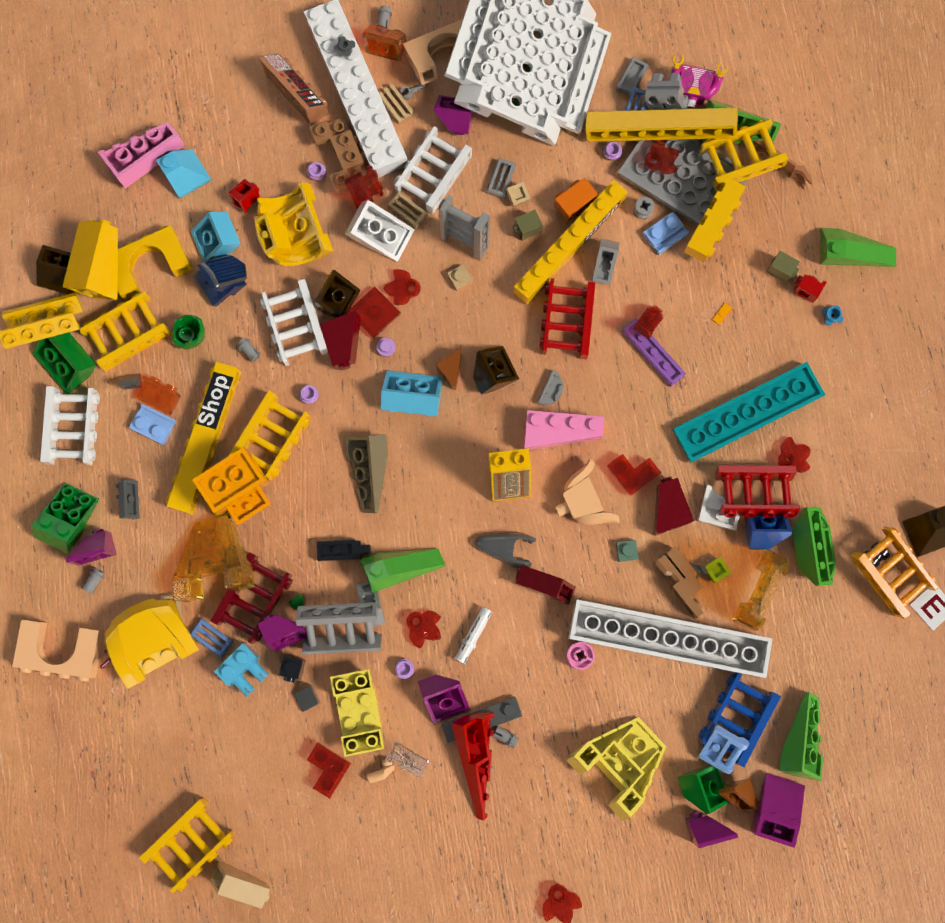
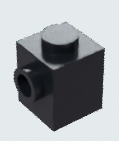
[279,656,306,683]

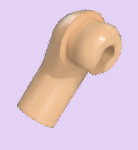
[367,759,395,783]

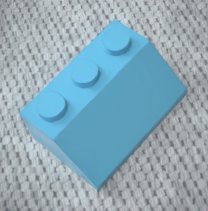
[381,370,443,416]

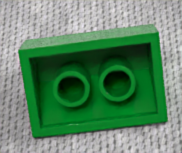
[32,332,97,394]

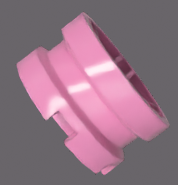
[566,642,595,670]

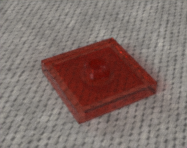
[348,286,401,339]

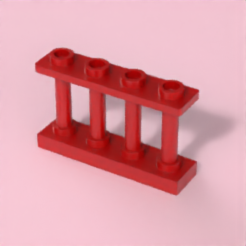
[539,278,596,360]
[715,465,800,518]

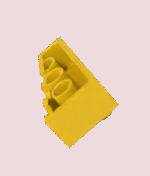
[684,176,746,263]

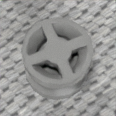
[634,197,654,219]

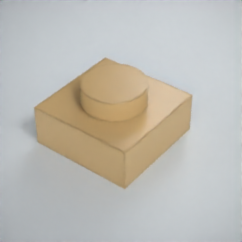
[506,182,531,207]
[447,264,473,291]

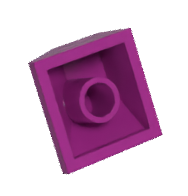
[434,95,473,135]
[66,529,117,566]
[258,615,307,652]
[418,674,470,724]
[685,811,738,848]

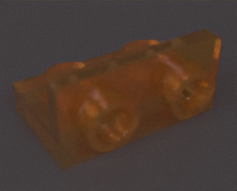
[136,376,181,416]

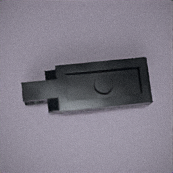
[317,540,371,562]

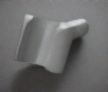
[400,84,426,100]

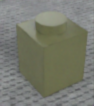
[513,209,543,241]
[767,251,800,283]

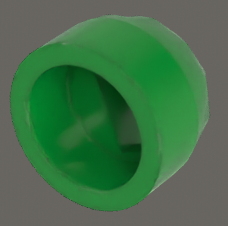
[288,594,305,610]

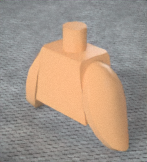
[555,458,620,526]

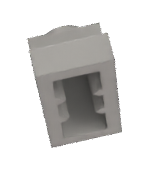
[592,239,619,285]
[356,582,385,626]

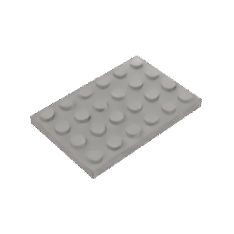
[617,139,746,225]

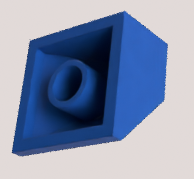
[745,516,792,550]

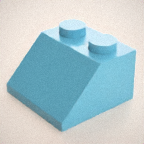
[190,211,241,261]

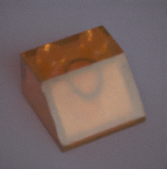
[363,24,406,62]

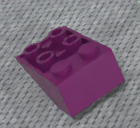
[750,773,805,848]

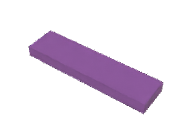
[622,318,686,387]

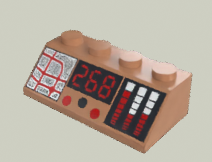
[259,53,328,126]

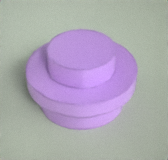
[604,142,622,160]
[307,162,326,181]
[377,338,396,357]
[299,385,319,404]
[395,659,414,679]

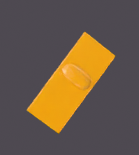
[712,303,732,325]

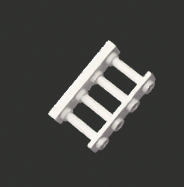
[394,126,472,214]
[260,279,328,366]
[40,386,100,466]

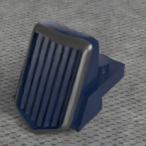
[193,254,247,306]

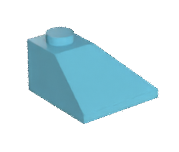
[156,149,211,198]

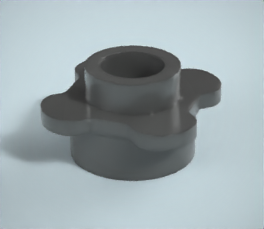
[334,36,355,57]

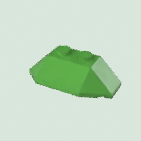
[792,507,836,586]

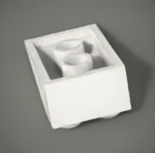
[345,200,415,262]

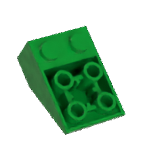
[31,483,99,554]

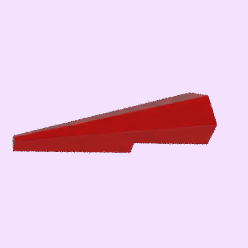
[451,711,494,820]

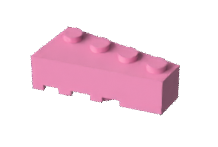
[98,122,185,188]
[524,410,604,451]

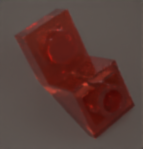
[633,305,664,340]

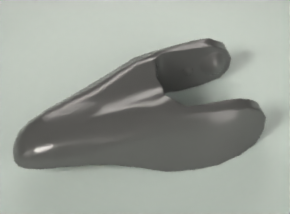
[475,532,536,568]

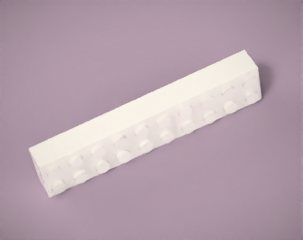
[304,0,407,180]
[568,600,773,678]

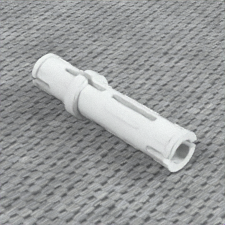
[454,606,493,664]

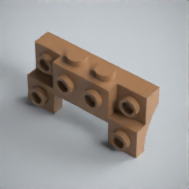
[309,117,372,194]

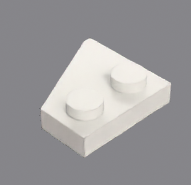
[697,485,740,531]

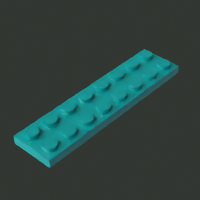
[672,362,826,463]

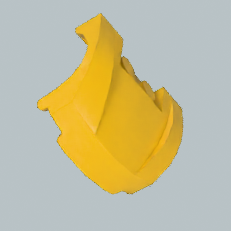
[254,182,333,266]
[104,599,199,689]

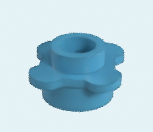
[822,305,843,325]

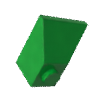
[677,765,730,814]

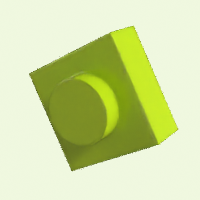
[705,556,731,583]

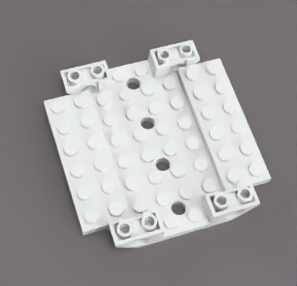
[444,0,611,146]

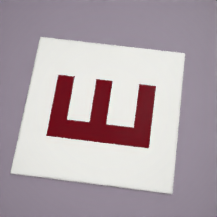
[910,587,945,630]

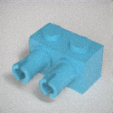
[214,643,269,697]

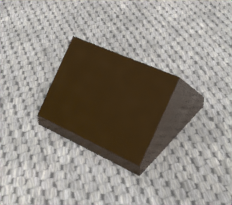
[314,270,360,318]

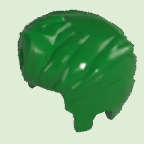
[171,315,205,350]

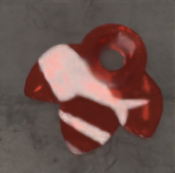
[644,140,680,174]
[383,269,421,306]
[778,437,811,473]
[406,611,441,648]
[542,884,582,923]

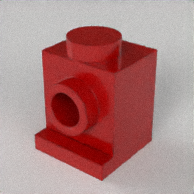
[228,179,260,213]
[794,274,827,303]

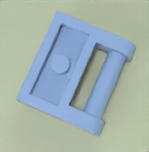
[698,725,749,774]

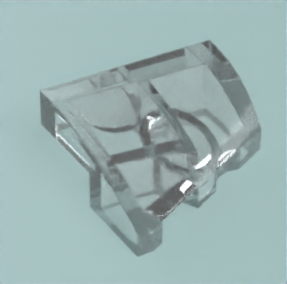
[385,741,430,778]

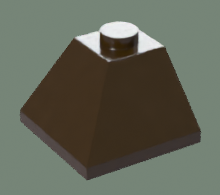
[473,346,519,394]
[902,506,945,557]

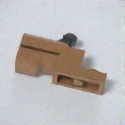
[653,546,708,618]

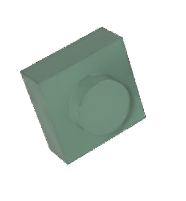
[616,540,639,562]

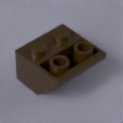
[36,245,75,295]

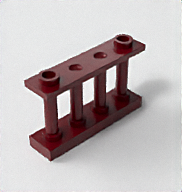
[210,552,293,644]

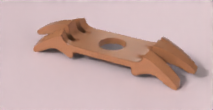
[753,140,813,189]

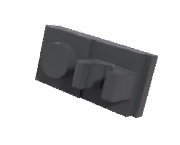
[116,479,140,519]

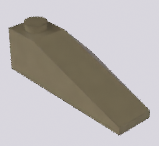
[344,434,388,513]

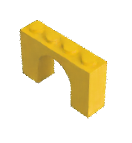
[118,225,193,301]

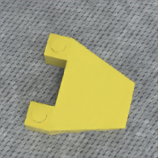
[566,717,666,820]

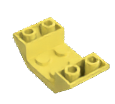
[330,669,384,757]

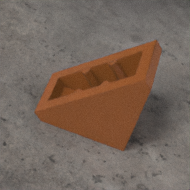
[436,349,462,390]
[718,779,759,813]

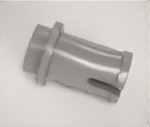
[377,6,392,32]
[237,338,261,362]
[82,567,105,594]
[493,726,519,748]

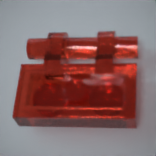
[343,166,384,209]

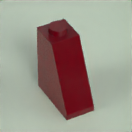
[320,311,361,370]
[654,476,694,536]
[515,565,576,605]

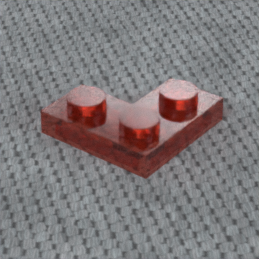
[607,454,661,496]
[307,742,351,799]

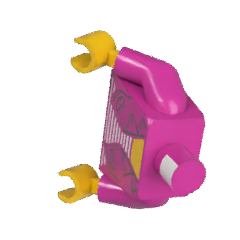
[671,54,728,109]

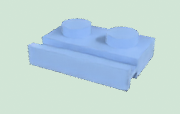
[643,212,689,255]
[129,404,177,445]

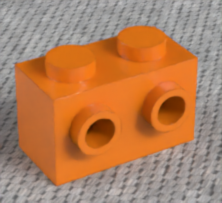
[554,177,598,222]

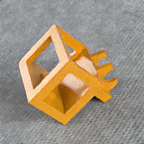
[192,447,272,526]

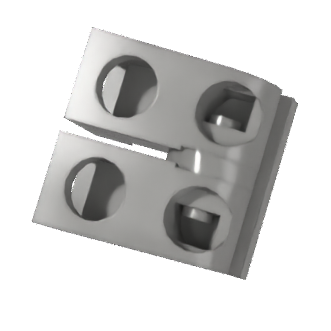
[645,73,689,110]

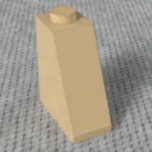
[210,861,270,909]

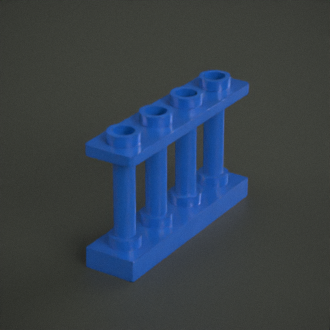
[698,673,781,767]

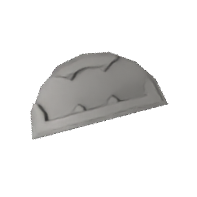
[537,369,564,406]

